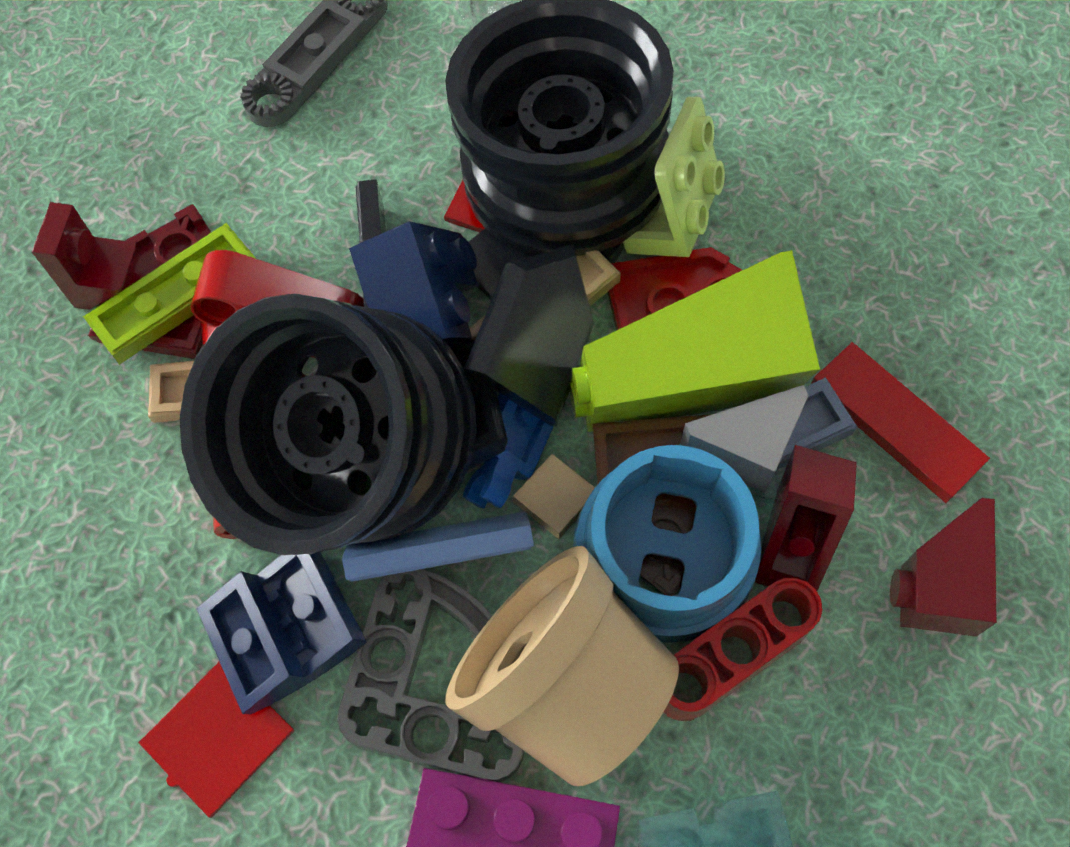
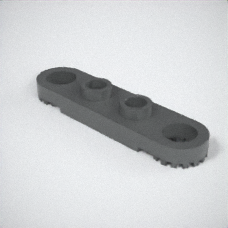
[240,0,388,127]

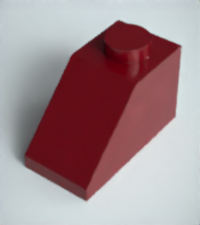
[755,445,857,591]
[890,498,997,637]

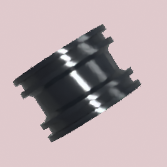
[445,0,674,256]
[180,293,477,555]

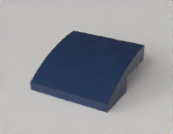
[196,552,367,715]

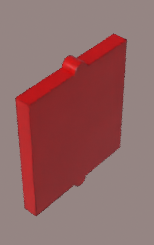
[138,662,295,818]

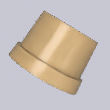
[445,546,679,786]

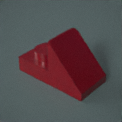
[31,202,136,310]

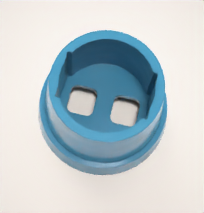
[573,445,761,643]

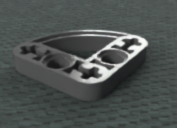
[337,569,525,782]

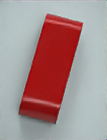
[191,250,364,358]
[664,578,823,721]

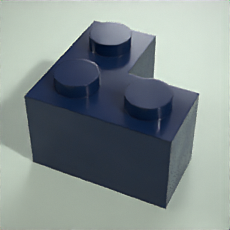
[349,221,479,347]

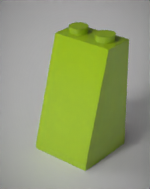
[570,250,820,432]

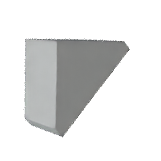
[680,385,809,493]

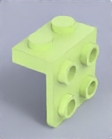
[623,97,725,257]

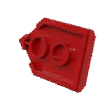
[607,247,742,331]

